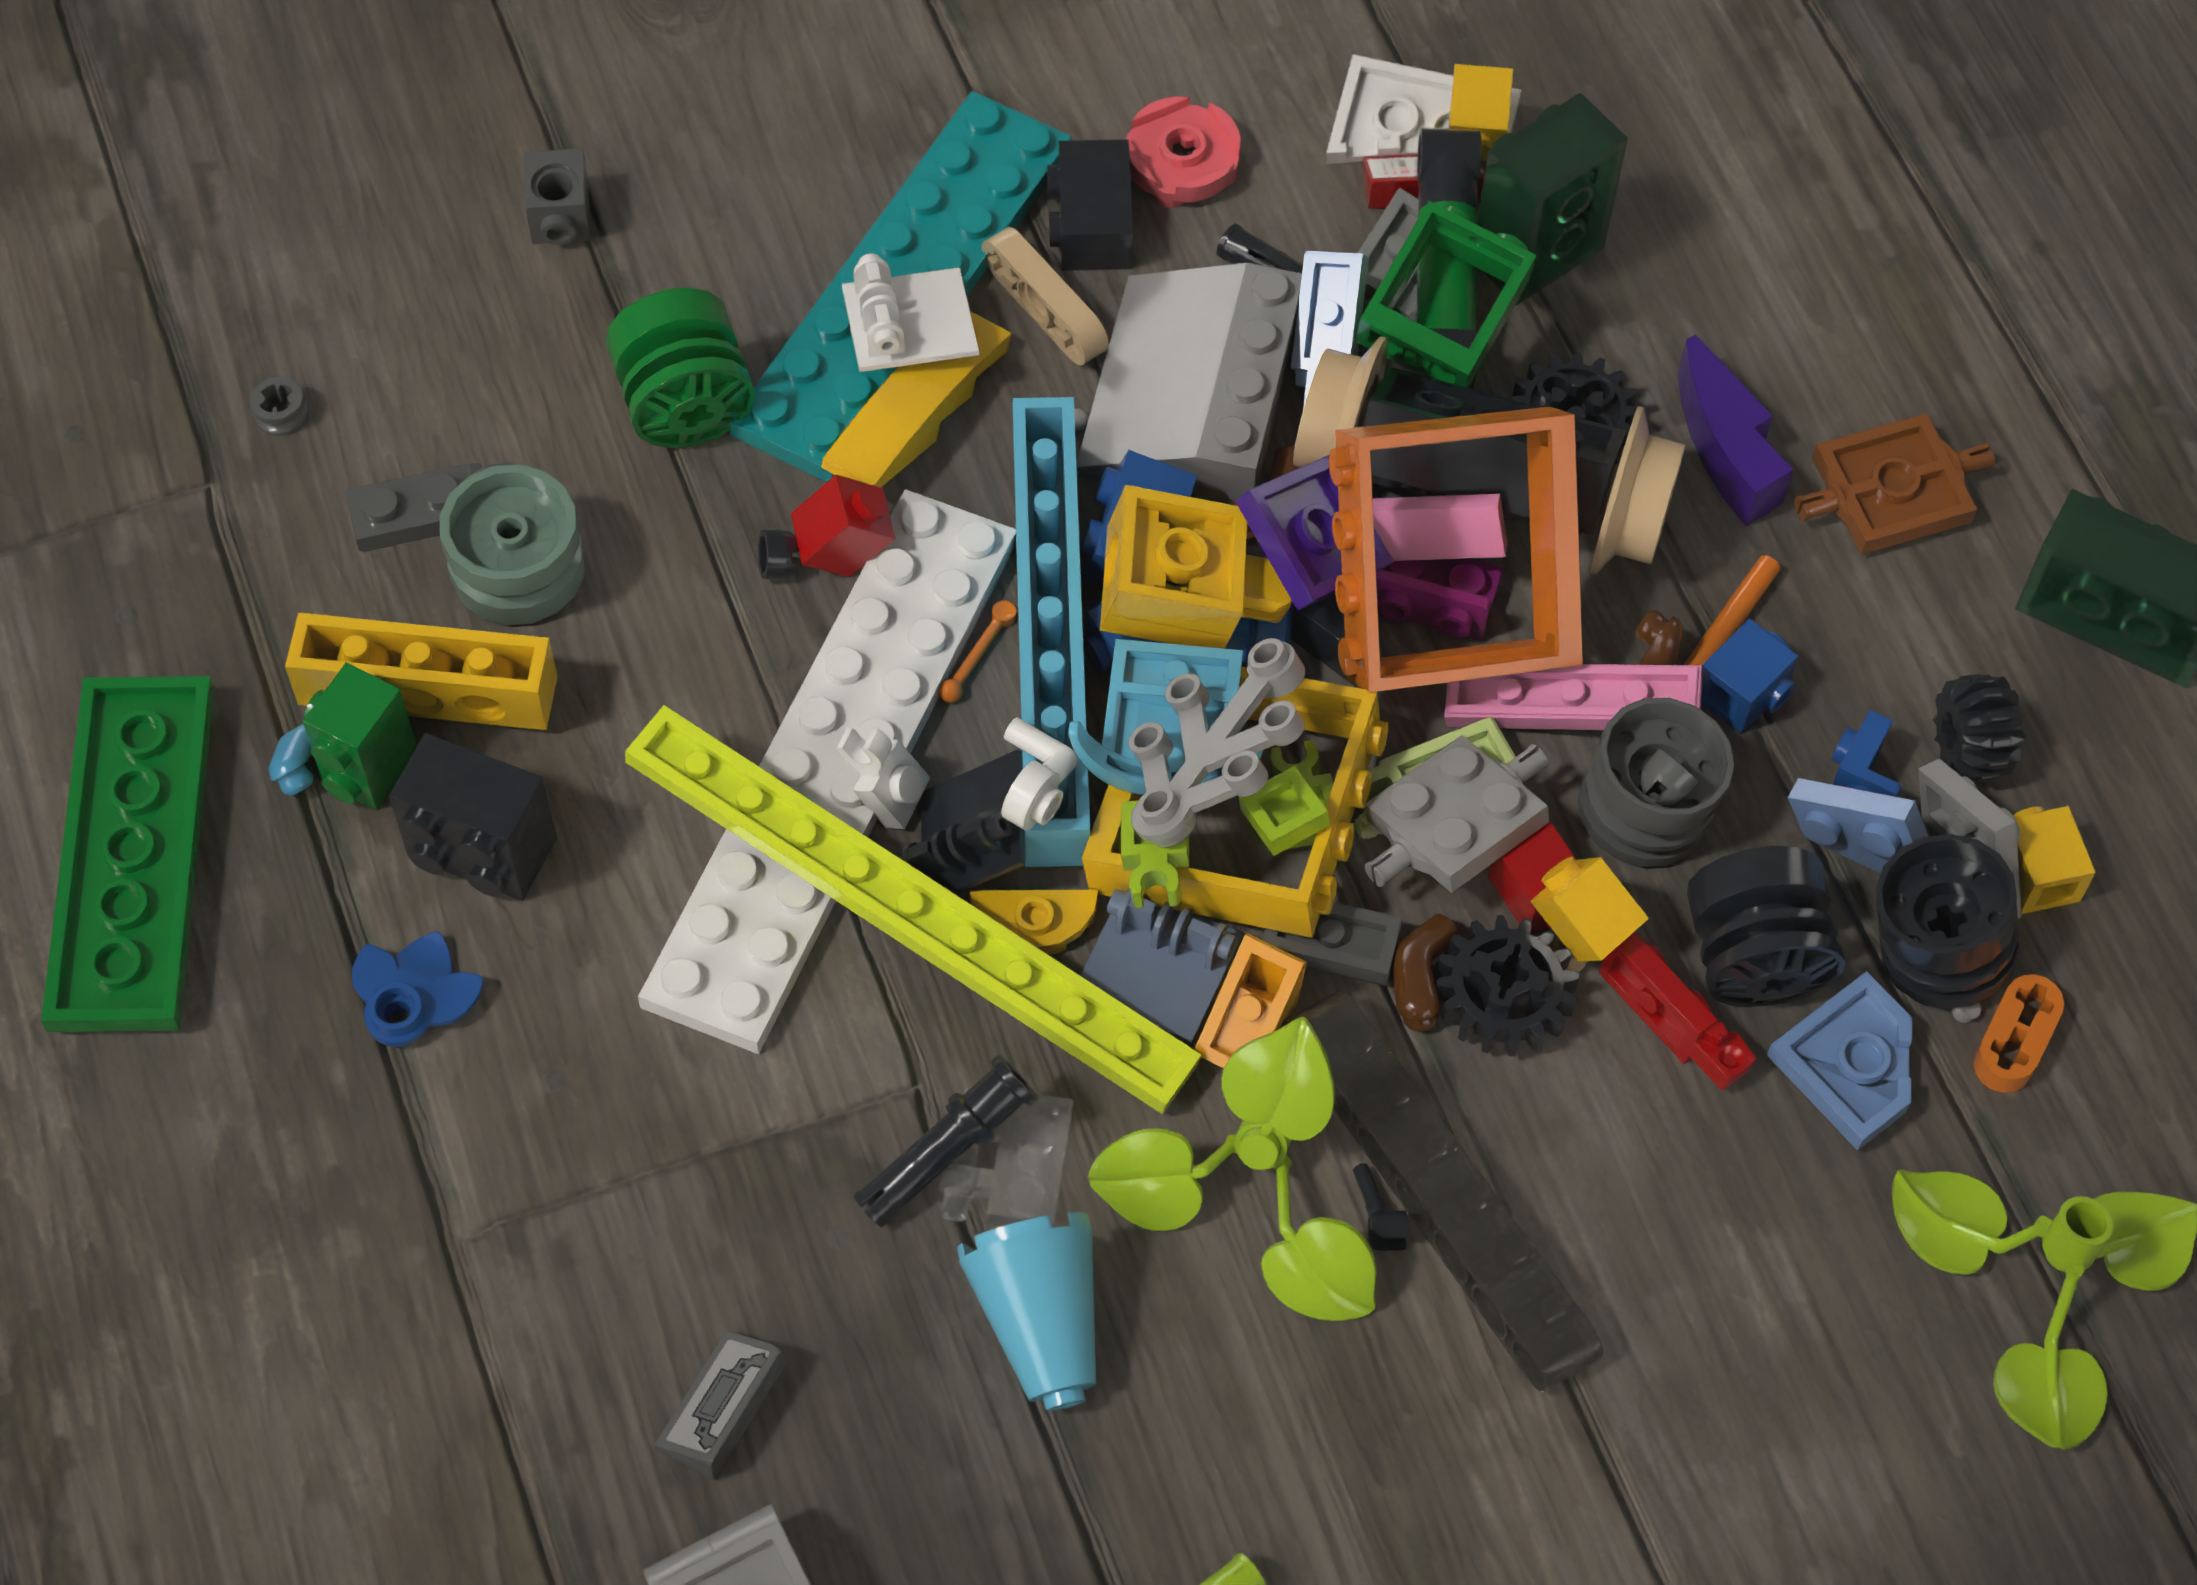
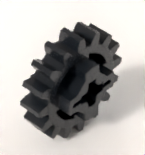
[1436,915,1579,1057]

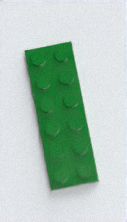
[41,676,215,1032]

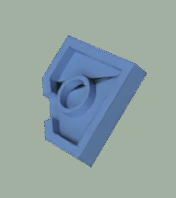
[1767,971,1912,1151]

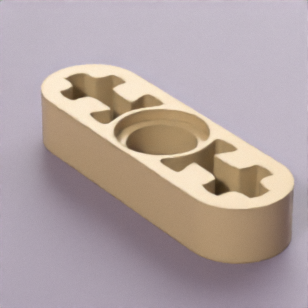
[982,227,1109,366]

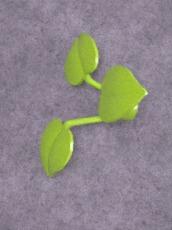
[1088,1017,1377,1321]
[1892,1169,2197,1450]

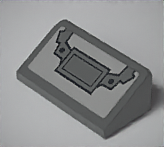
[654,1330,786,1481]

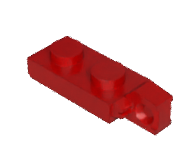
[1598,931,1756,1091]

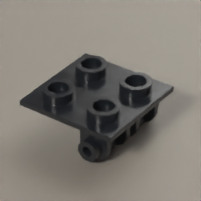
[898,749,1025,894]

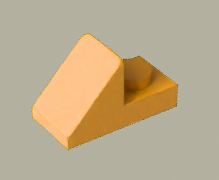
[1194,934,1307,1068]

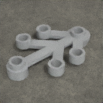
[1128,638,1305,847]

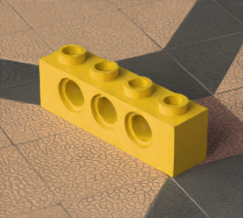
[285,612,558,730]

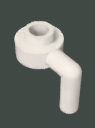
[1001,717,1078,831]

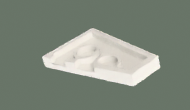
[1326,55,1521,164]

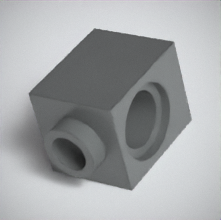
[524,148,591,245]

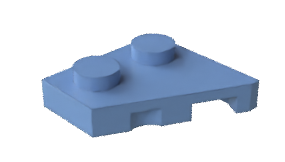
[1788,778,1928,873]

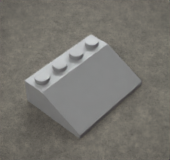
[1076,263,1302,505]

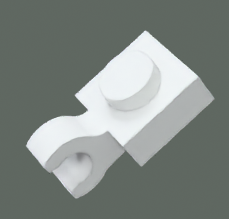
[837,727,930,829]

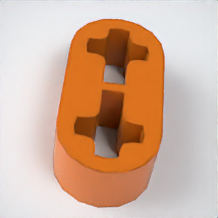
[1973,974,2064,1093]

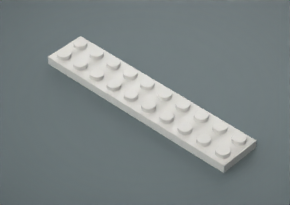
[638,489,1016,1054]

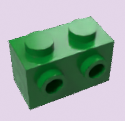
[302,662,417,811]

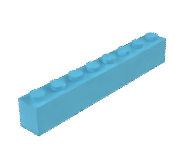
[1013,397,1090,867]

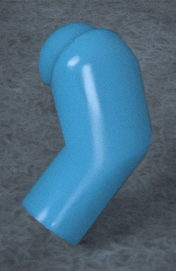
[268,724,313,796]

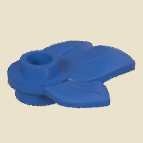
[352,931,483,1047]

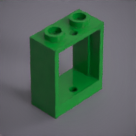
[1356,201,1537,388]

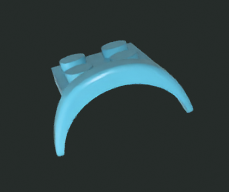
[1068,639,1263,795]

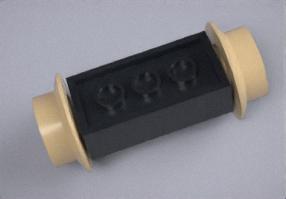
[1293,337,1686,575]

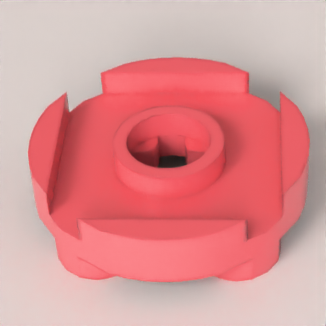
[1126,96,1241,208]

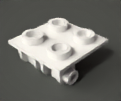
[842,254,979,372]

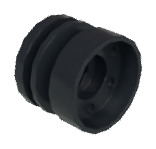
[1875,834,2019,1009]
[1687,846,1845,1007]

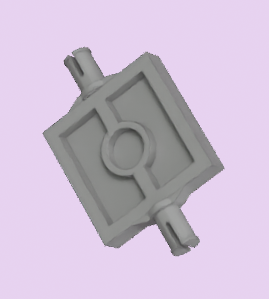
[1365,735,1549,893]

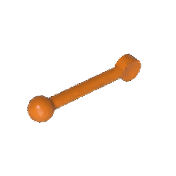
[939,600,1016,704]

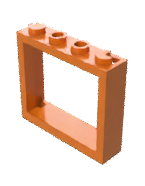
[1329,407,1583,692]

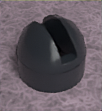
[758,530,803,579]

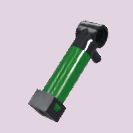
[1413,128,1481,389]

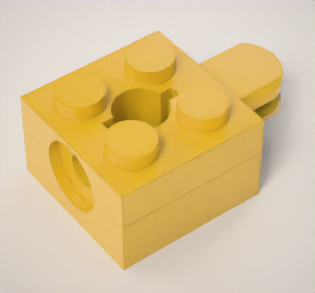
[1100,485,1293,649]

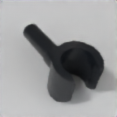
[1353,1163,1409,1251]

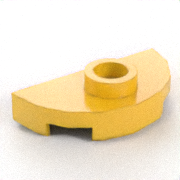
[969,889,1099,955]

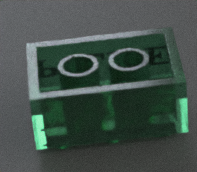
[1477,92,1628,305]
[2015,489,2197,689]

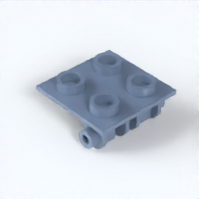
[1080,888,1243,1043]

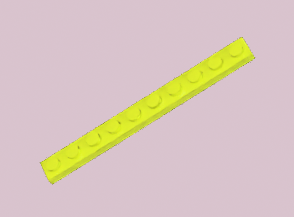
[625,705,1202,1115]

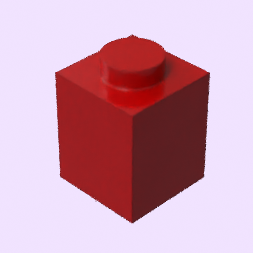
[790,474,896,578]
[1488,820,1577,935]

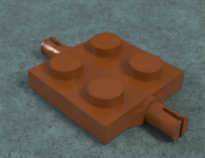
[1794,413,1995,555]

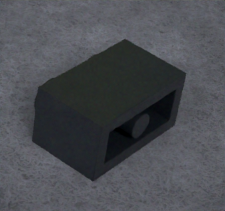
[1047,139,1133,271]

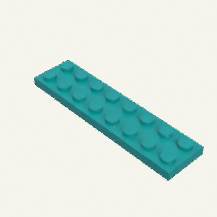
[729,91,1072,482]

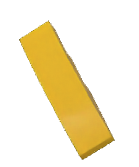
[821,311,1012,488]

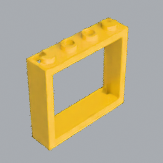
[1082,667,1388,938]

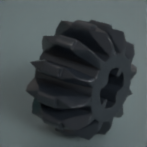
[1932,674,2026,781]

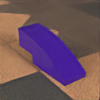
[1677,334,1793,526]

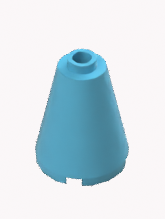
[957,1212,1096,1412]

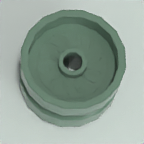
[440,464,585,625]

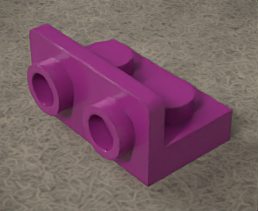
[1376,558,1503,641]

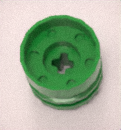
[605,287,756,448]

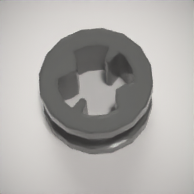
[249,376,309,437]

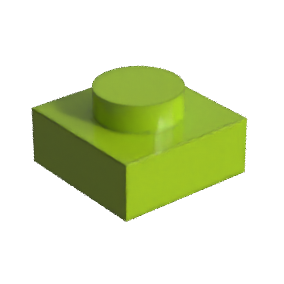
[1238,766,1330,856]

